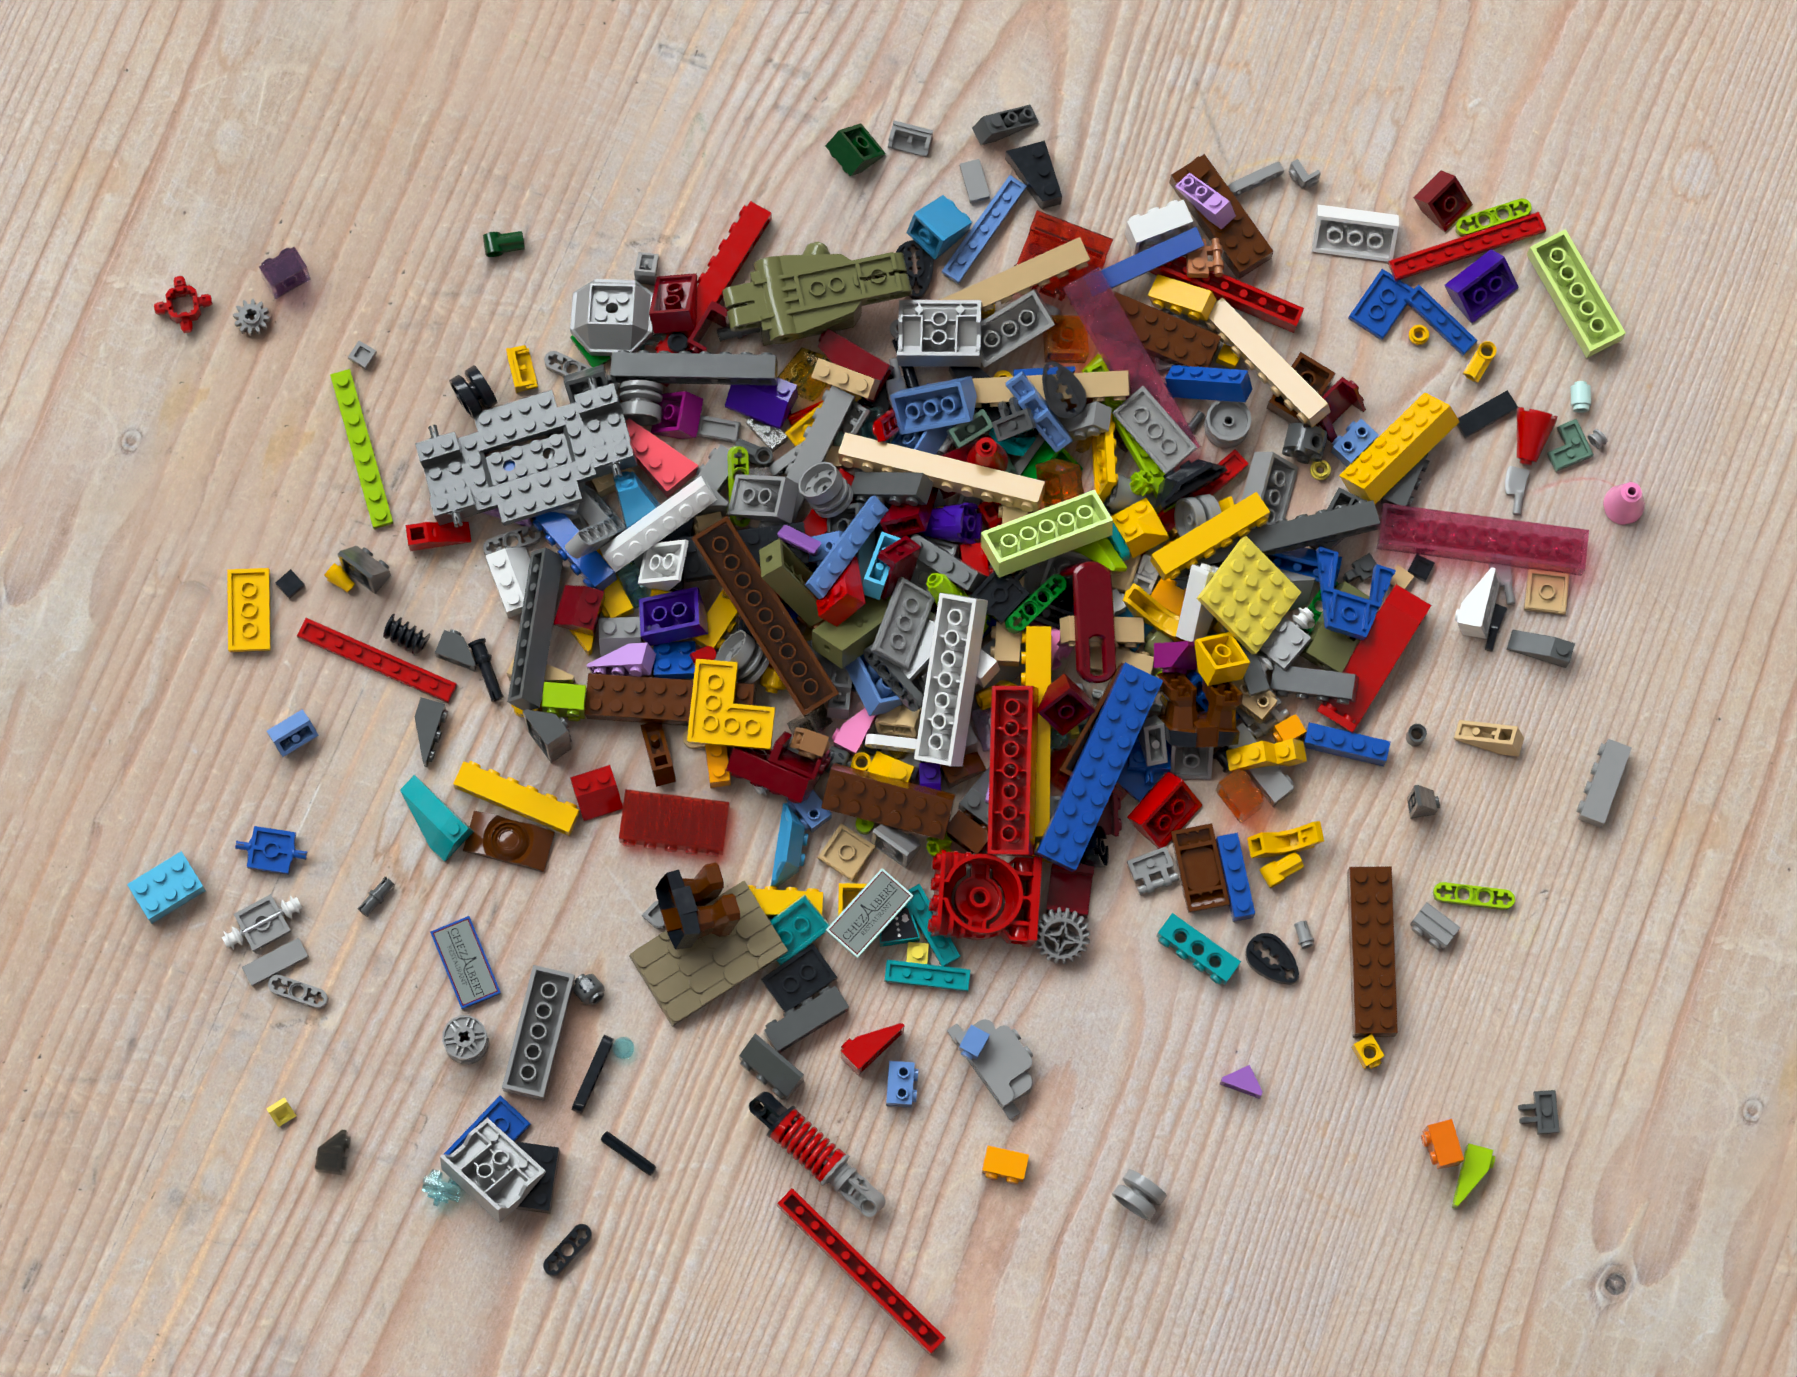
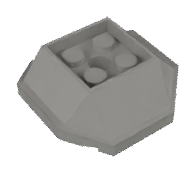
[570,279,653,356]

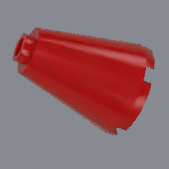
[1516,407,1558,466]
[967,437,1008,472]

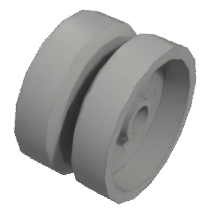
[1204,401,1251,449]
[1174,494,1222,537]
[1112,1169,1167,1221]

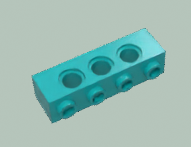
[1156,913,1241,985]

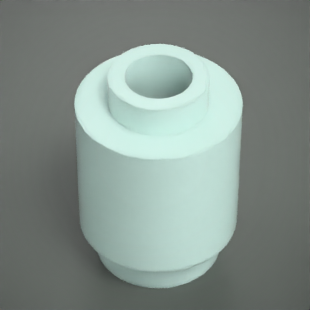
[1570,381,1591,413]

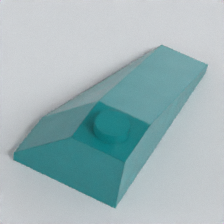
[400,775,474,862]

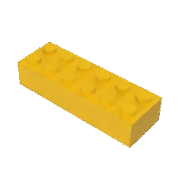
[1339,393,1460,504]

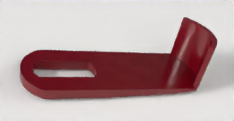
[1059,561,1116,684]

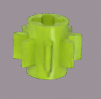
[1129,470,1155,496]
[926,834,952,856]

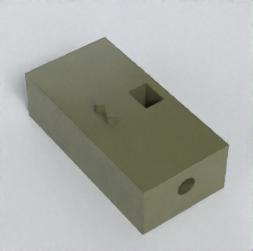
[759,538,823,627]
[1299,581,1369,673]
[812,595,890,669]

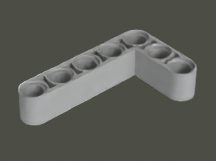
[565,485,626,559]

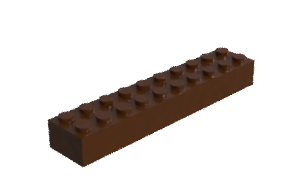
[692,516,839,716]

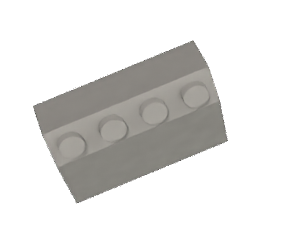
[897,300,981,367]
[440,1118,546,1223]

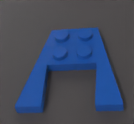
[1316,547,1396,640]

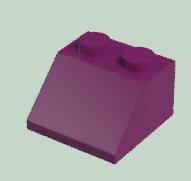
[651,391,704,439]
[1154,641,1197,674]

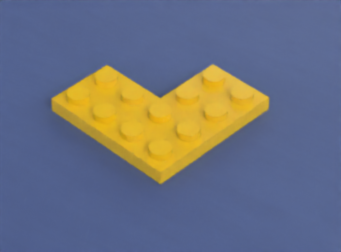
[687,659,775,750]

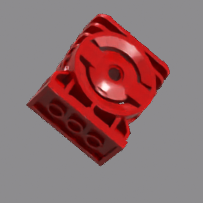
[927,850,1042,947]

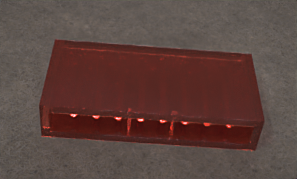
[619,789,730,857]

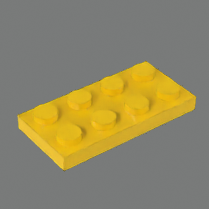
[1091,413,1118,503]
[227,568,271,652]

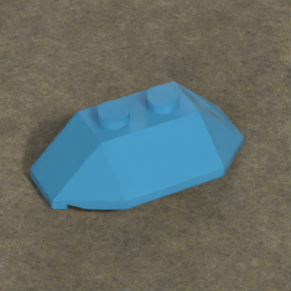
[771,803,808,887]

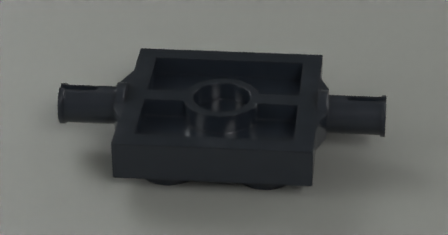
[970,569,1030,625]

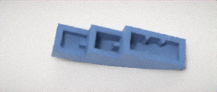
[1006,371,1072,452]

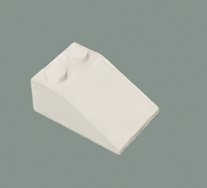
[638,540,689,591]
[1455,568,1501,639]

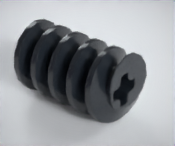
[383,614,430,655]

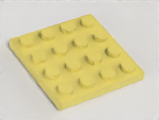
[1196,536,1301,654]

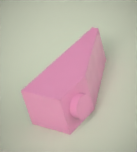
[832,708,877,756]

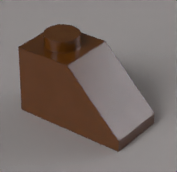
[940,752,987,789]

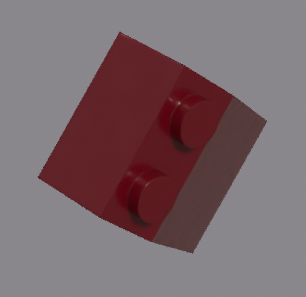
[649,273,697,333]

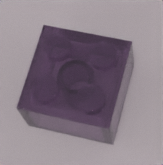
[259,246,311,299]

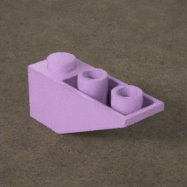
[1175,173,1236,229]
[587,643,656,677]

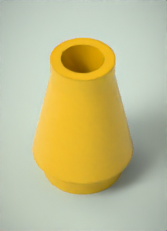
[324,563,355,593]

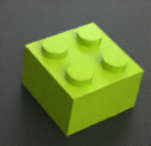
[542,682,587,721]

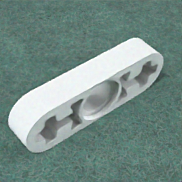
[865,734,917,753]

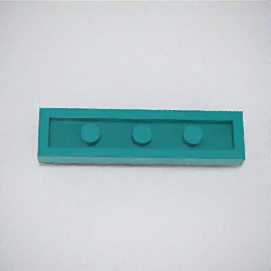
[907,884,961,966]
[884,960,971,992]

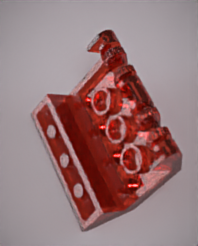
[1014,210,1113,310]

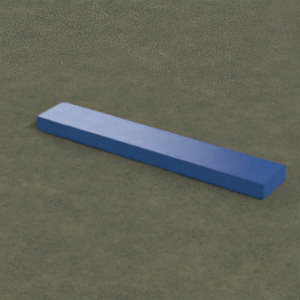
[1085,227,1205,297]

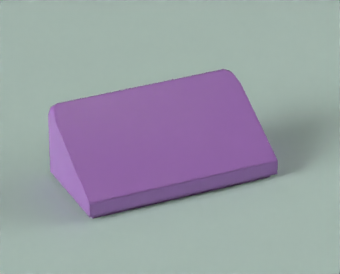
[777,525,821,556]

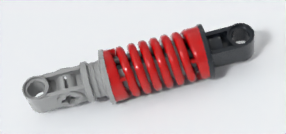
[749,1092,886,1217]

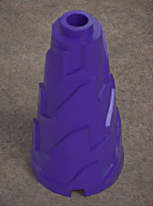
[917,502,982,544]

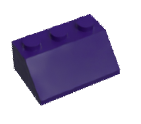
[1444,249,1519,323]
[725,377,798,430]
[639,587,708,646]

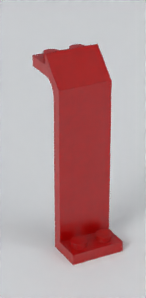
[1317,584,1432,732]

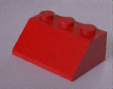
[1127,772,1202,849]

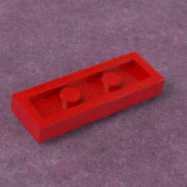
[872,408,899,442]

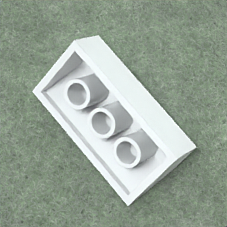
[1312,205,1399,262]

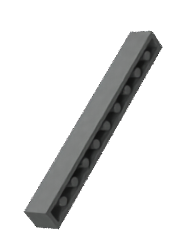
[1178,500,1380,578]

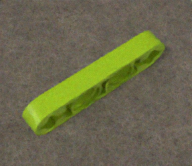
[1455,198,1532,237]
[727,446,750,527]
[1432,882,1515,910]

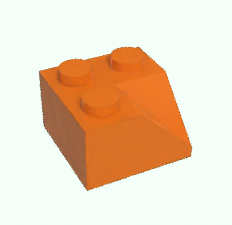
[1421,1119,1464,1169]

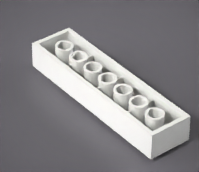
[914,593,988,766]

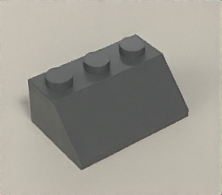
[739,1033,804,1100]

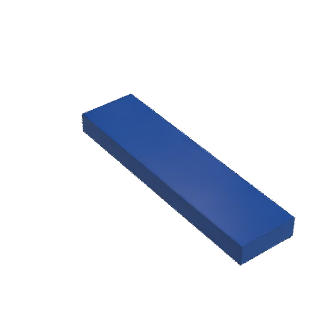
[1404,284,1478,356]

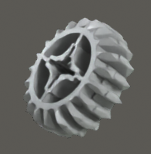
[1035,907,1090,964]

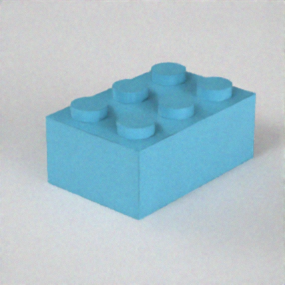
[127,851,206,924]

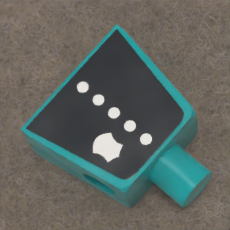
[879,906,920,947]

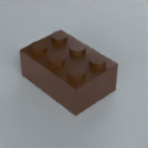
[1266,352,1335,426]

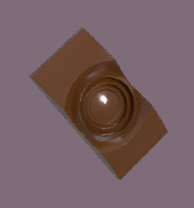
[463,811,555,872]
[1171,823,1230,913]

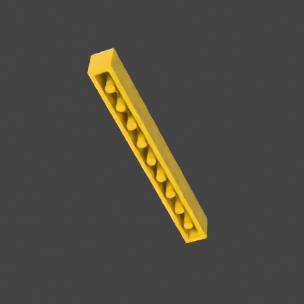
[1021,626,1051,836]

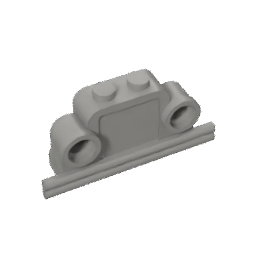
[947,1019,1033,1120]

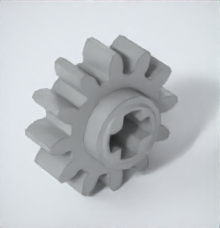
[233,299,270,336]

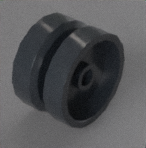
[449,365,498,418]

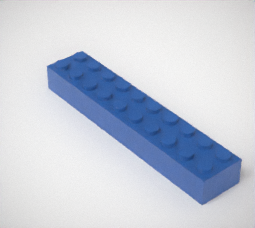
[1035,662,1163,872]

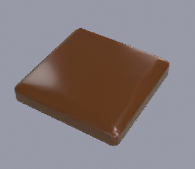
[1186,156,1211,180]

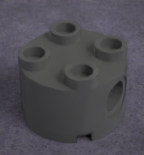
[1282,423,1328,464]

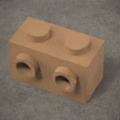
[789,727,830,759]

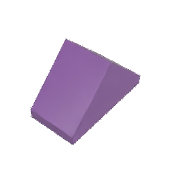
[1220,1065,1262,1099]

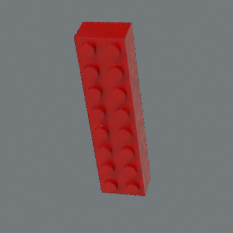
[987,686,1039,856]

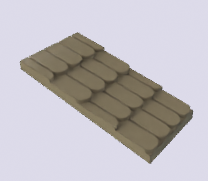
[629,880,788,1027]

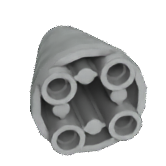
[1103,473,1157,514]

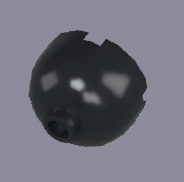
[1080,826,1109,868]

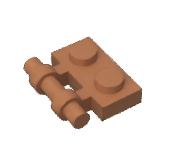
[1185,238,1224,278]

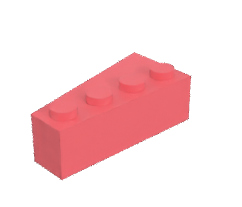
[626,418,699,498]

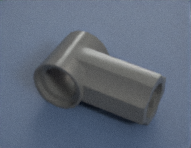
[735,438,774,470]

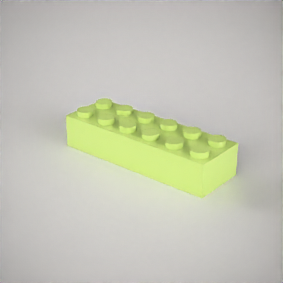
[1527,229,1626,358]
[981,490,1113,578]

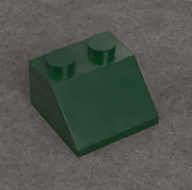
[825,123,886,176]

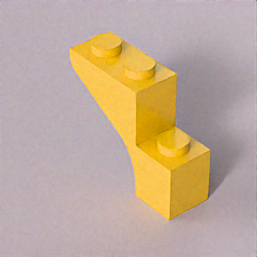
[1122,583,1185,642]
[1226,738,1307,772]

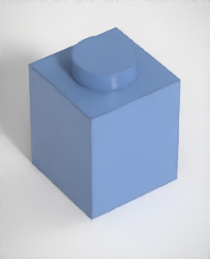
[958,1025,990,1060]

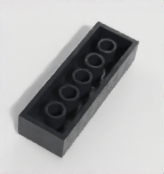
[679,522,810,582]

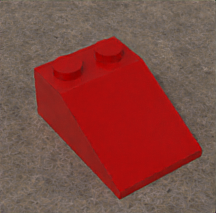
[816,556,866,627]
[841,1023,905,1076]

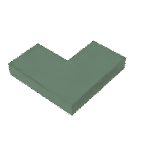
[1547,419,1594,472]

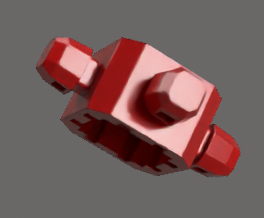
[154,276,213,333]

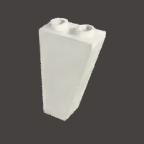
[1176,563,1219,642]

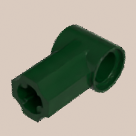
[483,231,525,257]

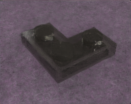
[746,411,791,452]

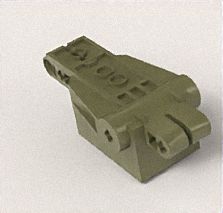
[722,252,912,346]

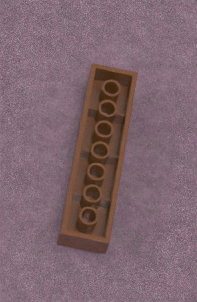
[584,673,757,726]
[1347,866,1398,1037]

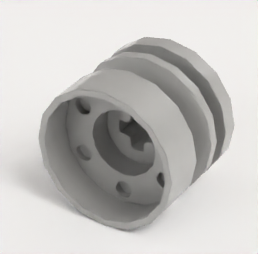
[620,380,663,426]
[798,462,853,518]
[715,630,770,684]
[442,1015,489,1065]

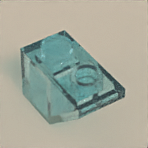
[615,561,650,609]

